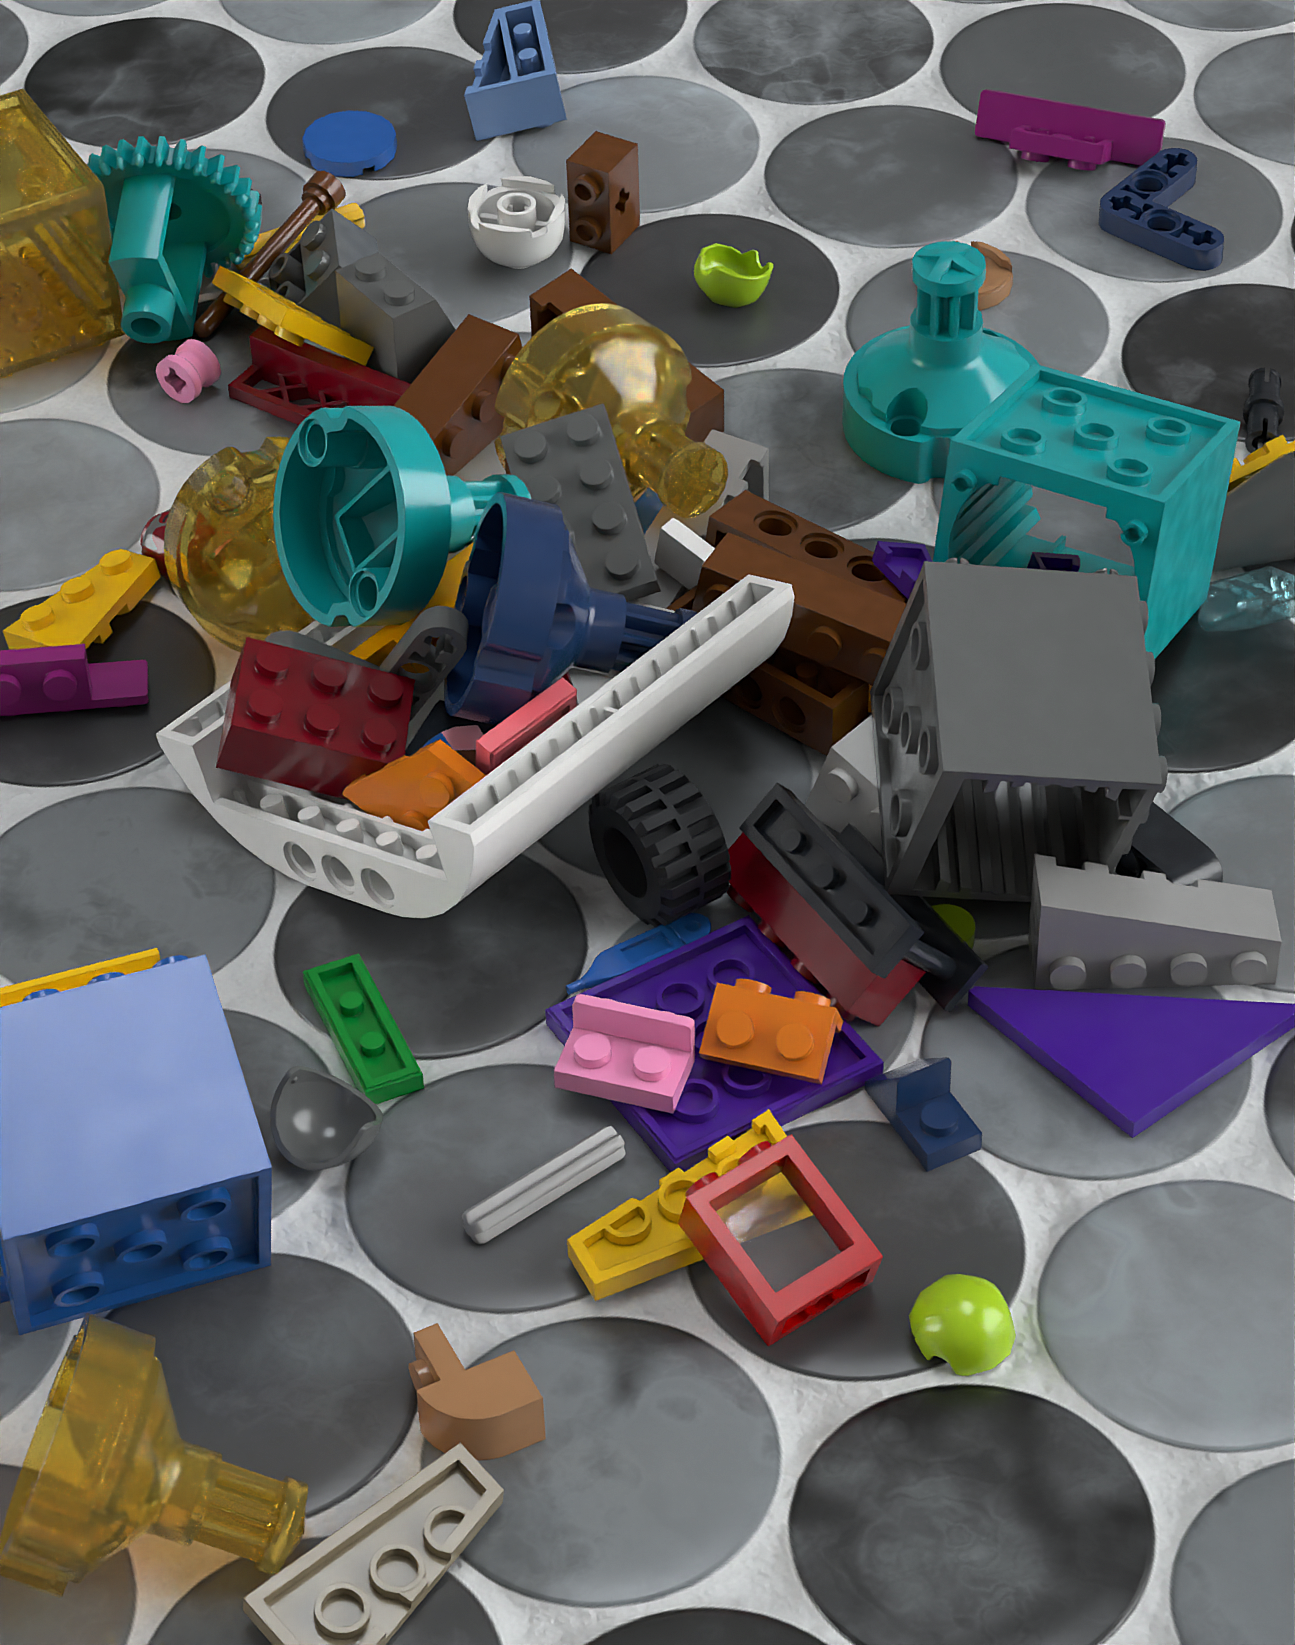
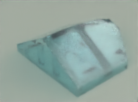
[1198,566,1295,631]

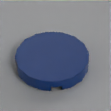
[302,110,397,177]

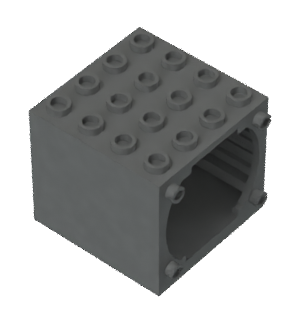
[870,558,1168,902]

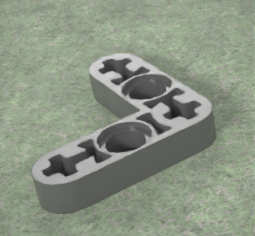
[264,606,469,722]

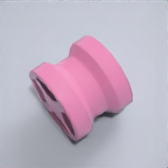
[156,339,221,403]

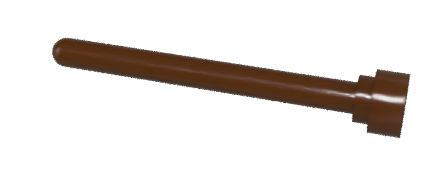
[194,171,346,338]

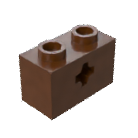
[566,131,640,254]

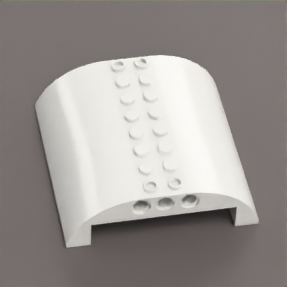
[156,546,795,918]

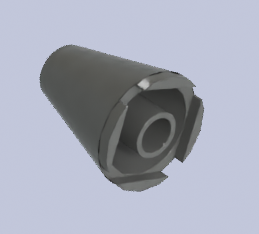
[1212,451,1295,571]

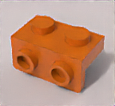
[699,978,843,1085]

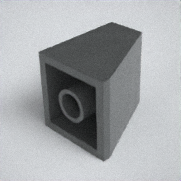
[335,252,456,384]

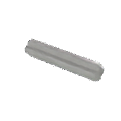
[462,1126,626,1244]

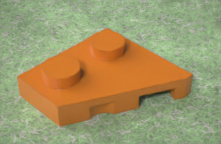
[342,739,486,831]

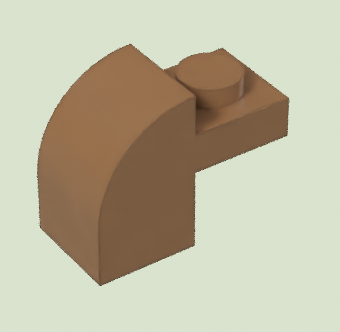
[409,1323,546,1460]

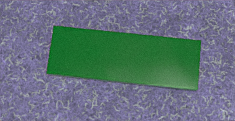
[303,953,424,1104]

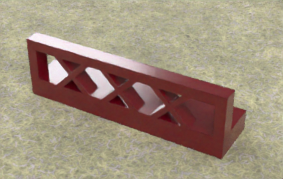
[228,325,411,425]

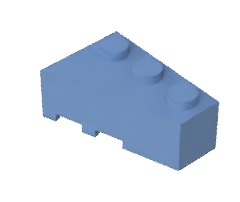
[464,0,567,141]

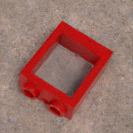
[678,1134,883,1347]

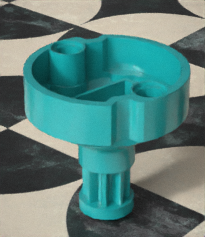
[842,241,1039,484]
[273,406,531,627]

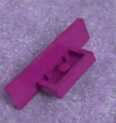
[975,89,1166,171]
[0,644,149,716]

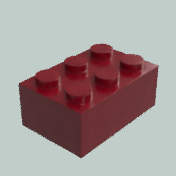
[216,637,415,800]

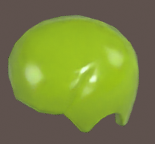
[694,243,773,308]
[909,1274,1016,1376]

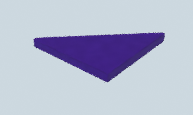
[968,986,1295,1138]

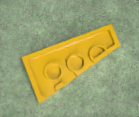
[212,265,374,366]
[567,1109,812,1301]

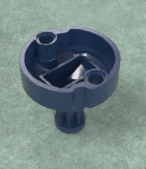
[444,492,698,725]

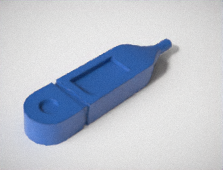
[565,913,711,995]

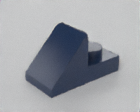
[865,1057,982,1172]

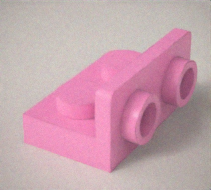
[554,994,695,1113]

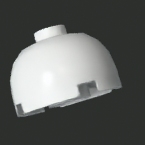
[468,176,566,269]

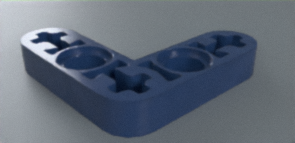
[1099,148,1224,271]

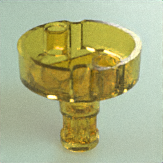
[494,304,728,518]
[164,436,315,653]
[0,1313,308,1598]

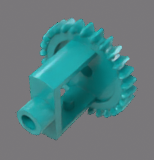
[72,136,263,343]

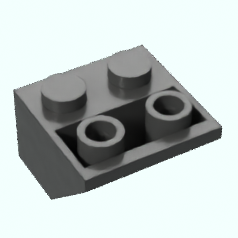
[269,209,378,329]

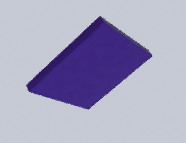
[545,915,884,1173]

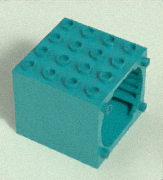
[933,364,1240,660]

